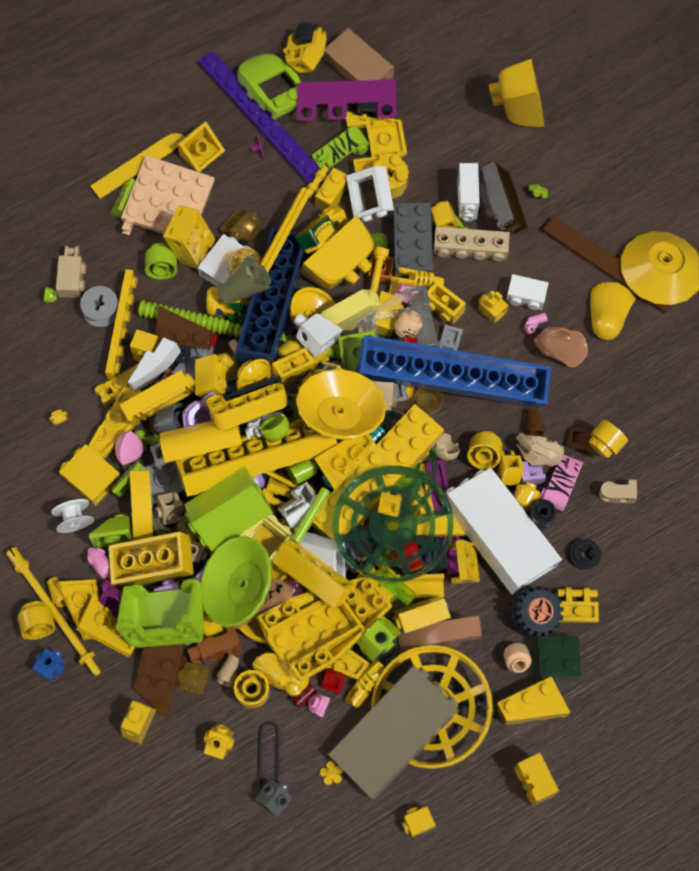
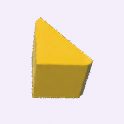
[177,121,225,172]

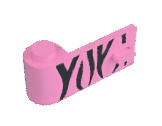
[539,454,583,512]

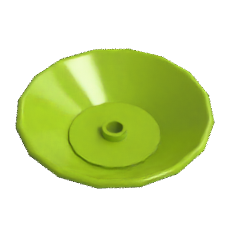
[201,536,272,627]

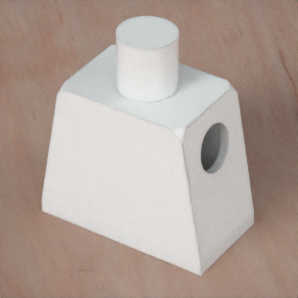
[294,314,343,358]

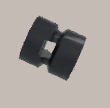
[529,499,556,531]

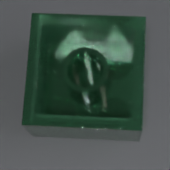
[536,636,581,681]

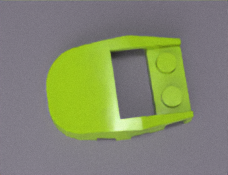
[237,54,301,120]

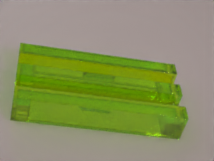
[378,569,416,606]

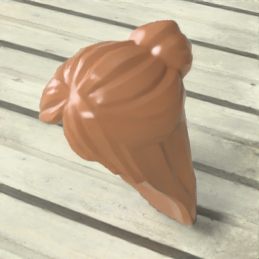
[534,326,588,367]

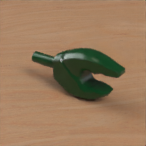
[227,303,248,323]

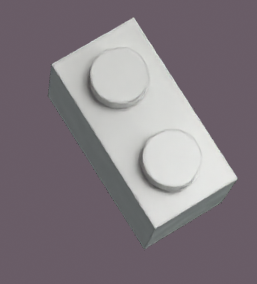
[506,274,549,310]

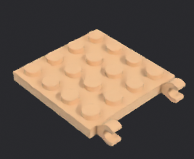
[121,155,215,235]

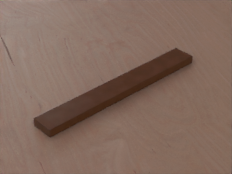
[543,216,670,313]

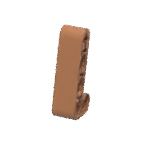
[234,579,294,629]

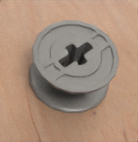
[80,286,119,327]

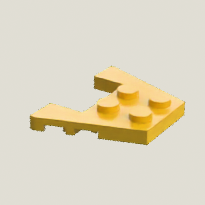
[346,112,407,173]

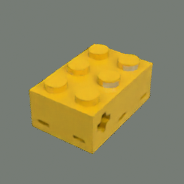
[163,205,215,269]

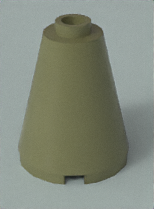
[218,256,271,304]

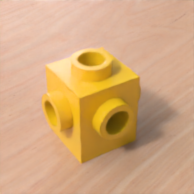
[319,206,348,231]
[204,725,235,760]

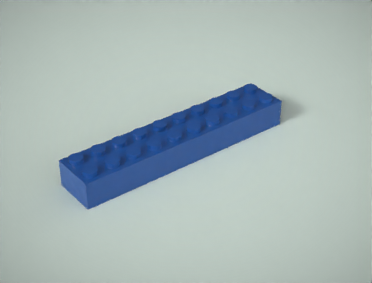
[356,335,551,408]

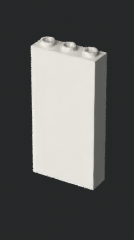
[442,468,562,595]

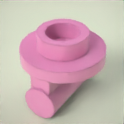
[308,693,330,718]

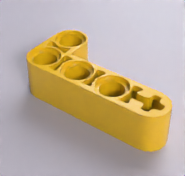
[206,383,288,430]

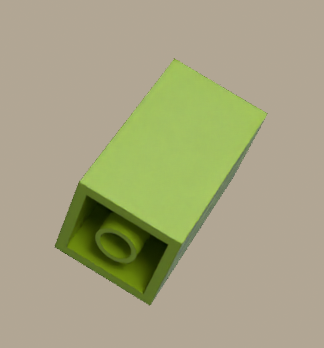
[184,466,273,551]

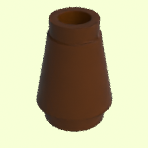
[527,408,546,437]

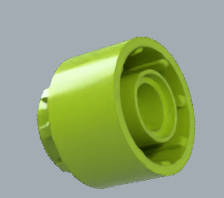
[145,243,177,280]

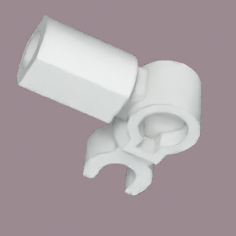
[245,412,283,439]

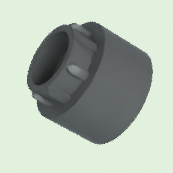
[153,403,187,435]

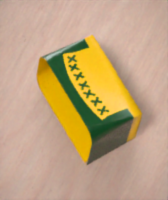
[295,214,338,254]

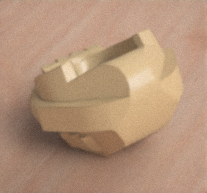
[516,433,564,467]

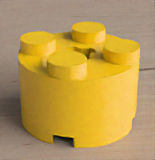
[372,156,408,199]

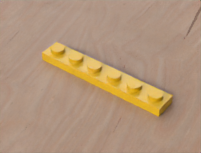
[105,269,137,380]

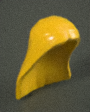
[590,282,636,340]

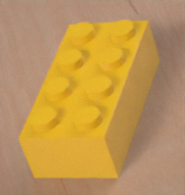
[109,532,194,588]

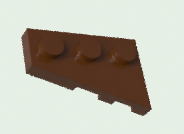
[155,306,213,350]

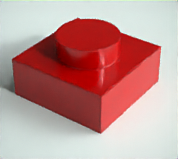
[321,668,347,695]

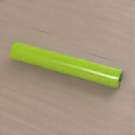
[291,487,330,544]

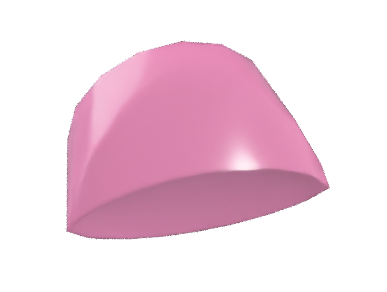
[115,431,143,465]

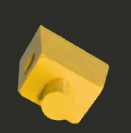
[121,700,157,744]

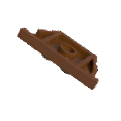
[134,643,187,717]

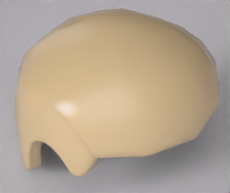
[431,433,460,461]

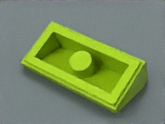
[111,178,135,218]
[111,460,146,497]

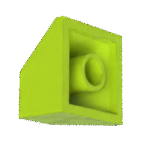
[89,514,133,548]

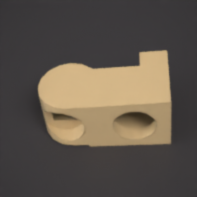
[599,480,637,504]

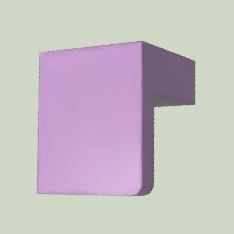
[520,461,546,485]

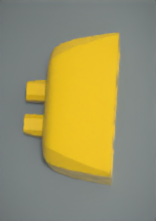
[489,59,545,127]
[300,215,374,289]

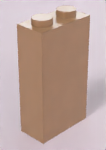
[323,28,394,81]

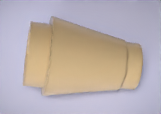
[217,655,239,687]

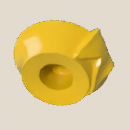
[236,359,271,391]

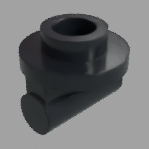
[173,344,191,366]

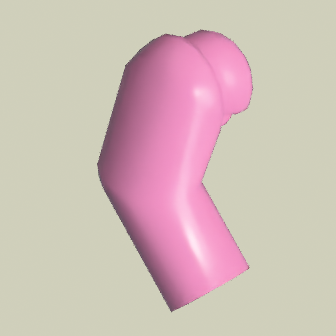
[524,313,547,335]

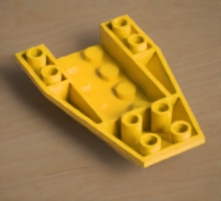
[257,575,392,682]

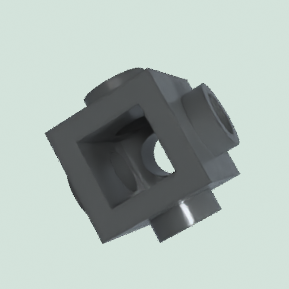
[255,779,293,817]

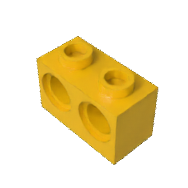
[271,348,315,387]

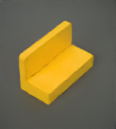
[404,574,444,600]

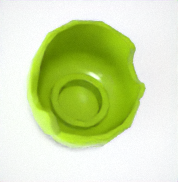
[259,414,290,441]

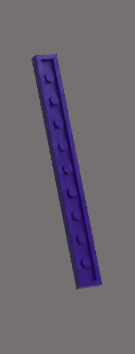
[198,51,320,184]

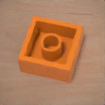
[368,254,395,283]

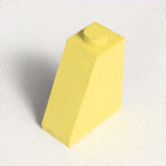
[321,290,382,330]

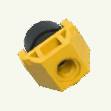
[283,23,327,74]

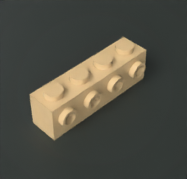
[433,227,510,261]

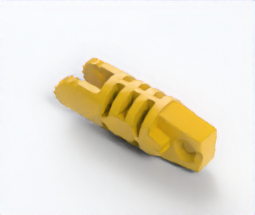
[398,267,444,289]
[345,660,385,708]

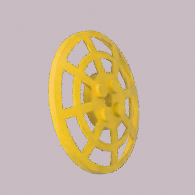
[371,645,493,769]

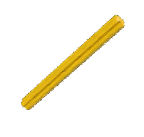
[259,187,310,272]

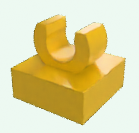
[378,492,402,517]

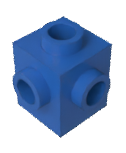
[32,649,66,683]

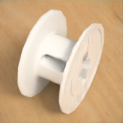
[51,499,94,533]

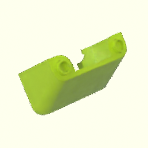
[116,578,204,647]

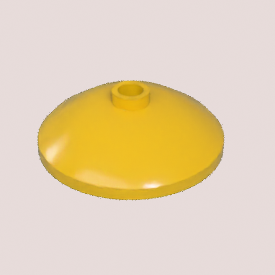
[289,287,336,331]

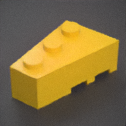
[496,677,570,725]

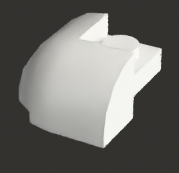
[277,482,316,530]

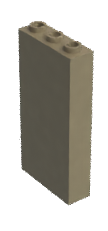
[328,666,460,799]

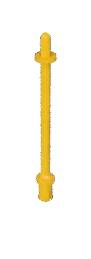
[6,547,100,675]

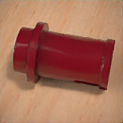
[291,683,318,708]

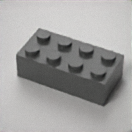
[393,203,433,279]

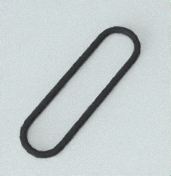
[258,721,279,790]

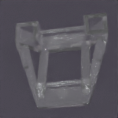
[356,285,440,348]

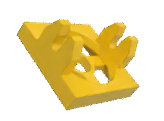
[447,540,480,584]

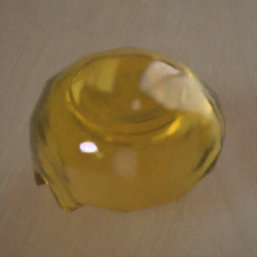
[414,388,443,415]

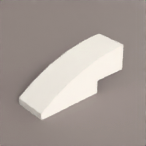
[128,337,181,391]

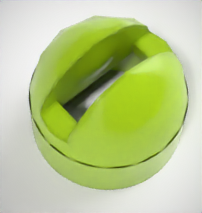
[44,287,58,303]

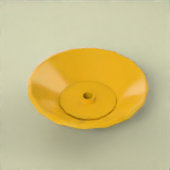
[621,231,699,305]
[296,369,387,440]

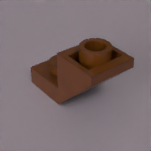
[566,428,601,456]

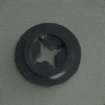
[570,539,601,570]

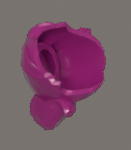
[99,579,123,619]

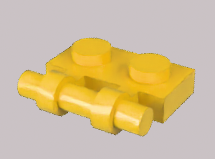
[557,587,599,623]

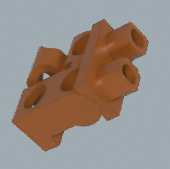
[187,626,243,666]

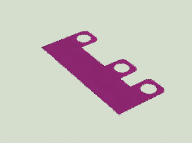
[297,79,396,121]

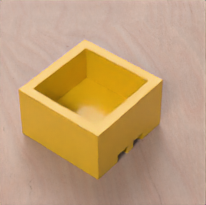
[514,753,559,807]

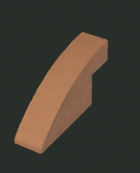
[398,616,482,654]

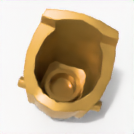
[220,210,262,244]

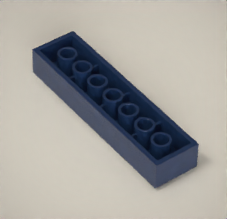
[236,227,306,368]

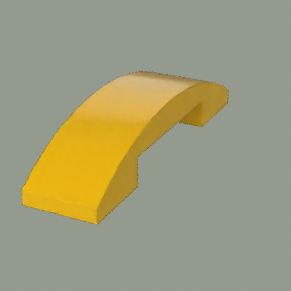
[129,470,153,541]

